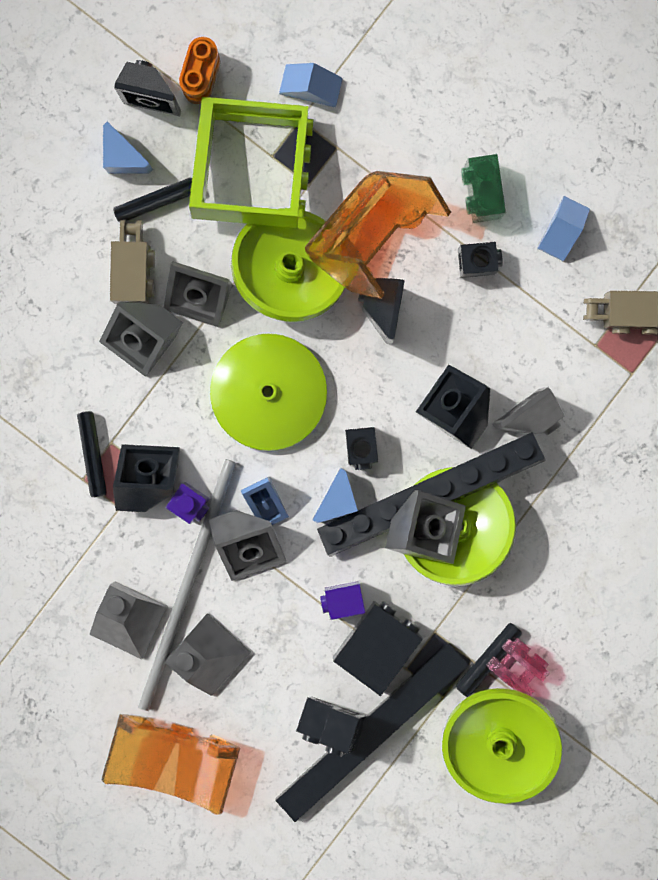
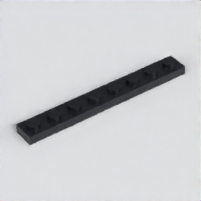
[317,432,546,557]

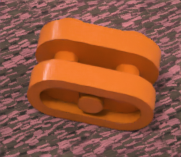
[179,37,220,104]

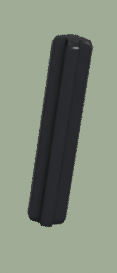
[113,177,192,223]
[77,411,107,498]
[456,623,522,697]

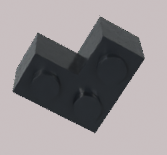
[296,696,367,757]

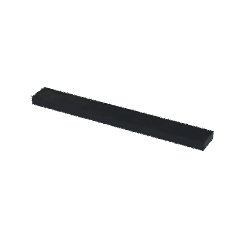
[275,642,469,822]

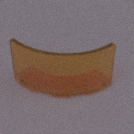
[101,714,240,815]

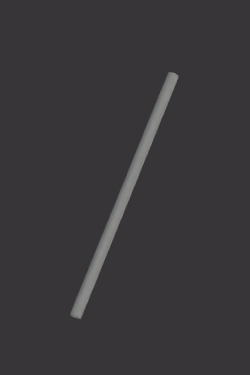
[138,459,236,711]

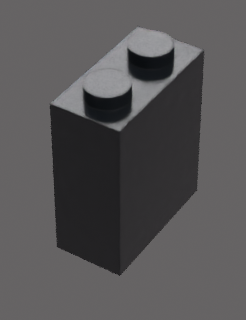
[333,601,423,697]

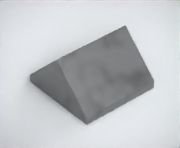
[163,261,233,327]

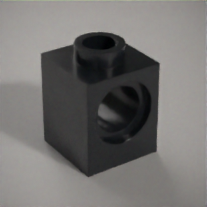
[458,242,503,278]
[345,427,378,470]

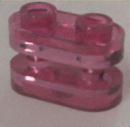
[486,638,550,696]

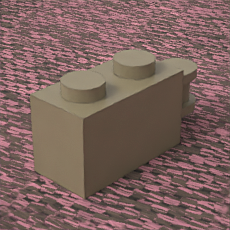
[110,220,155,304]
[583,291,658,335]

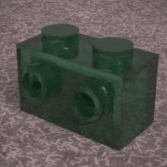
[461,154,506,223]

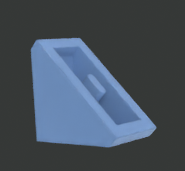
[279,63,343,108]
[103,121,153,174]
[537,196,590,261]
[313,468,358,523]
[240,477,289,525]

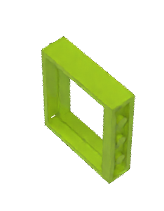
[189,97,314,228]

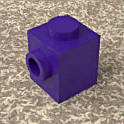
[165,482,210,524]
[320,581,365,620]

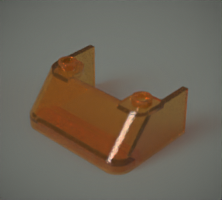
[305,171,452,298]

